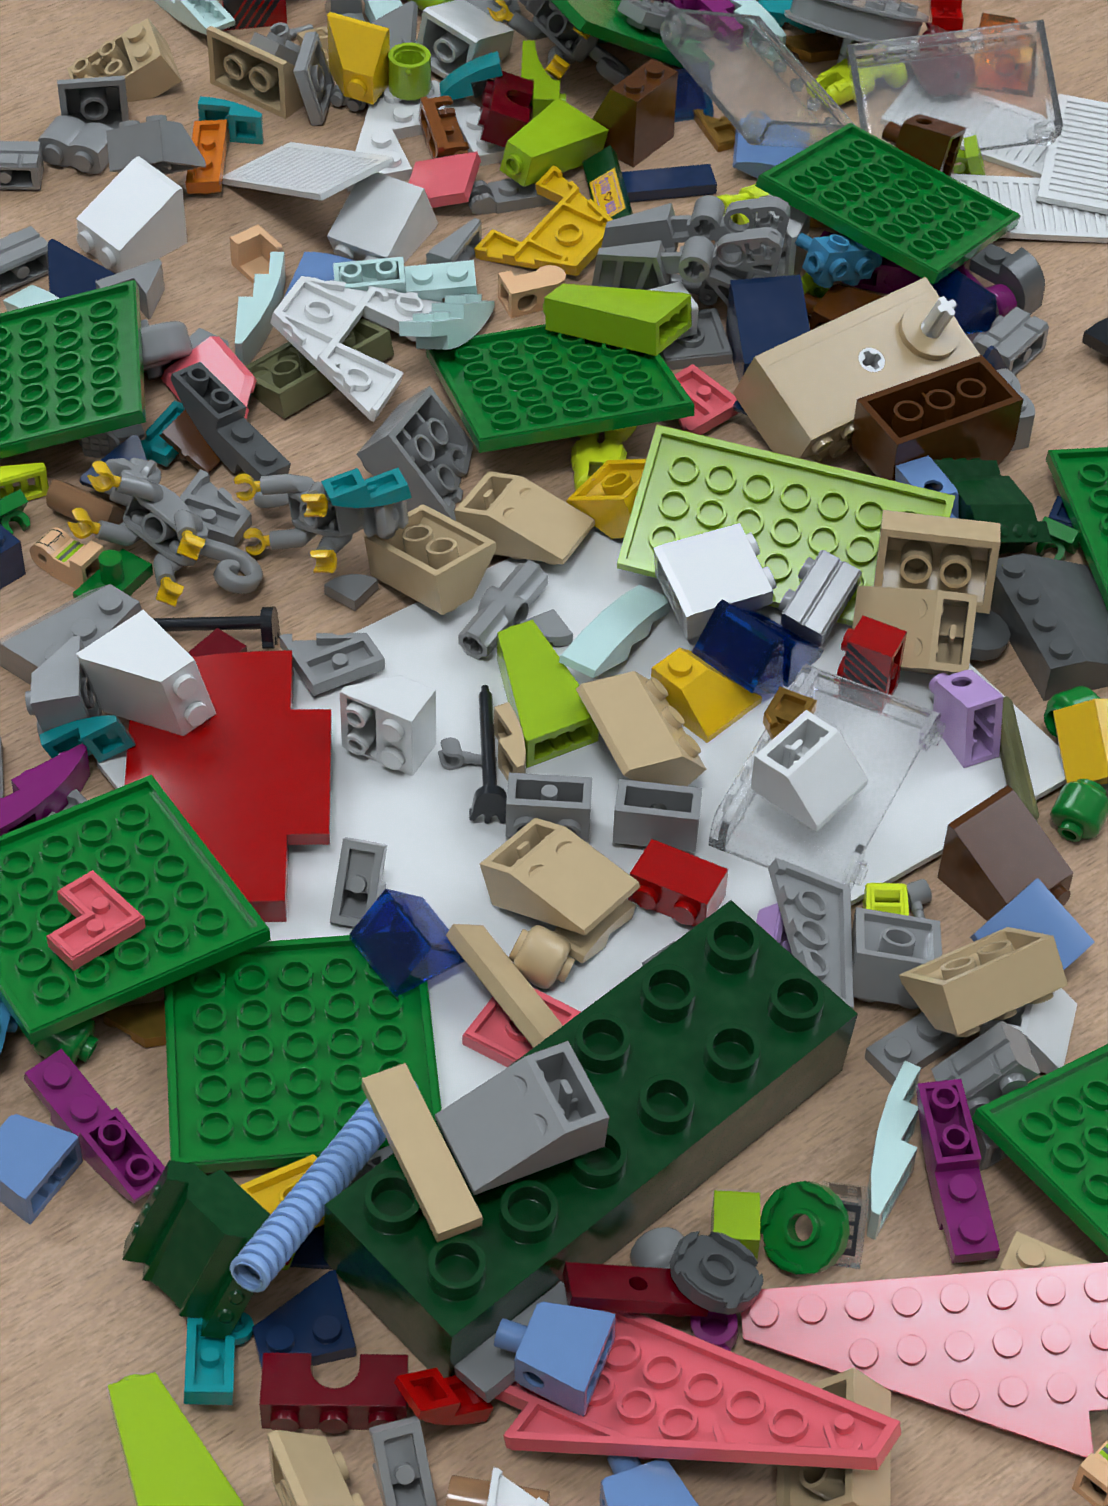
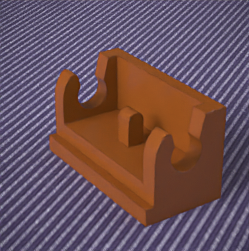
[419,96,469,159]

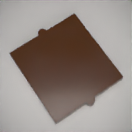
[160,409,221,474]

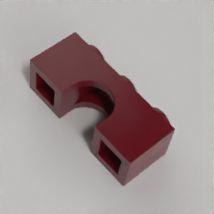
[477,71,534,148]
[259,1353,409,1434]

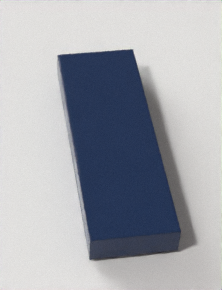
[622,164,717,202]

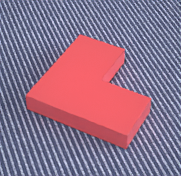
[46,870,146,971]

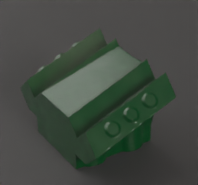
[933,458,1052,555]
[122,1160,271,1340]

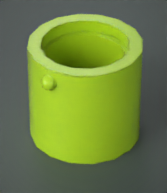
[388,42,431,100]

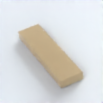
[446,924,563,1048]
[362,1063,483,1242]

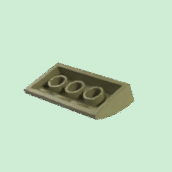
[246,318,394,419]

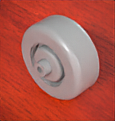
[141,319,193,380]

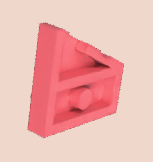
[674,364,739,435]

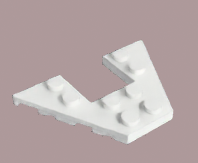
[347,80,505,192]
[270,276,440,422]

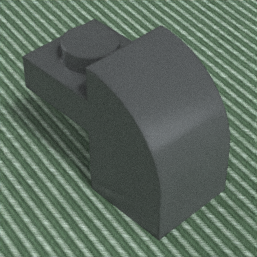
[969,243,1045,315]

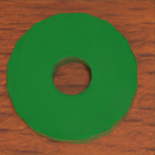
[760,1181,850,1275]

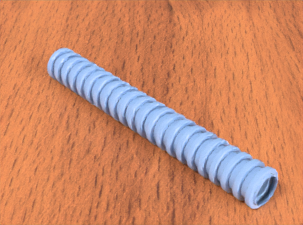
[230,1082,419,1293]

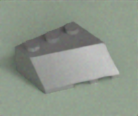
[357,386,474,521]
[0,584,142,685]

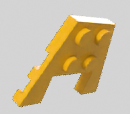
[474,165,613,276]

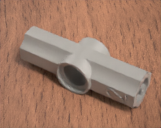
[458,560,548,660]

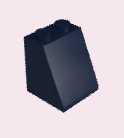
[725,275,810,382]

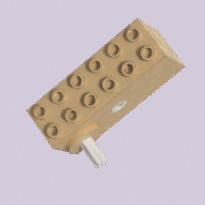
[733,277,980,463]

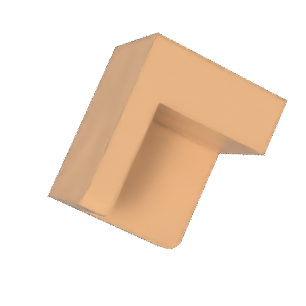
[230,224,283,284]

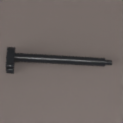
[153,606,281,649]
[469,685,507,824]

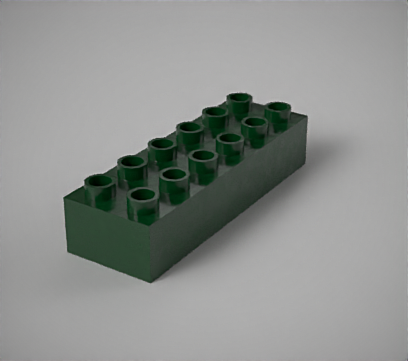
[324,900,858,1378]

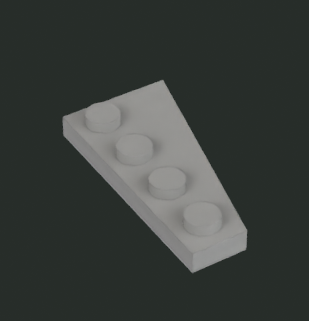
[617,0,714,42]
[768,858,854,1009]

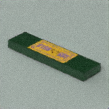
[582,145,633,220]

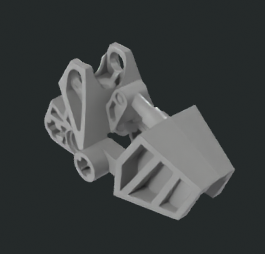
[592,195,791,306]

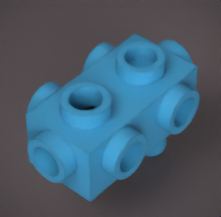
[795,232,883,288]

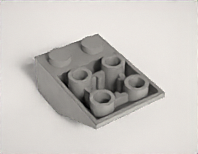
[435,1041,609,1195]

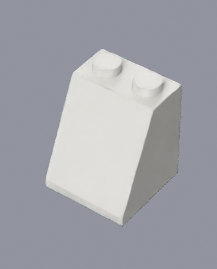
[417,0,514,83]
[76,156,187,274]
[327,172,438,263]
[653,523,777,641]
[76,610,216,736]

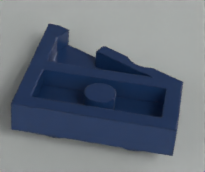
[252,1270,356,1372]

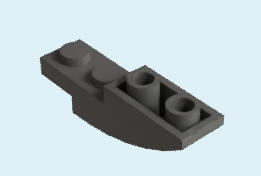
[171,362,291,481]

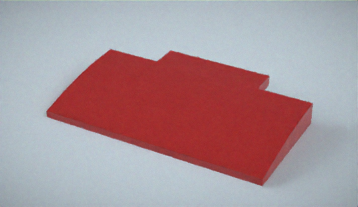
[124,650,332,922]

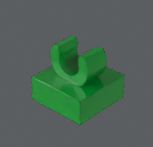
[0,489,30,535]
[1036,516,1080,561]

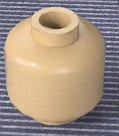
[509,925,575,989]

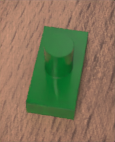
[73,548,153,598]

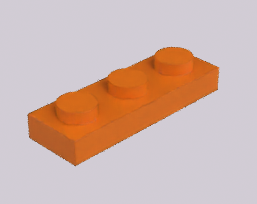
[185,119,229,194]

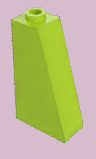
[499,98,608,187]
[543,283,692,356]
[497,619,599,768]
[108,1372,244,1506]

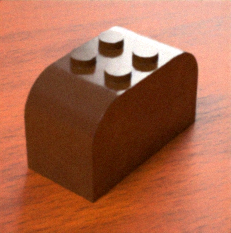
[851,355,1023,481]

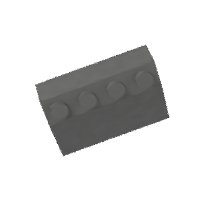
[990,553,1108,701]

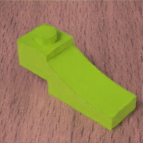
[521,40,566,118]

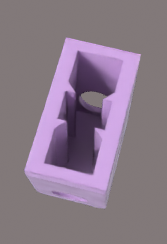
[929,670,1003,768]

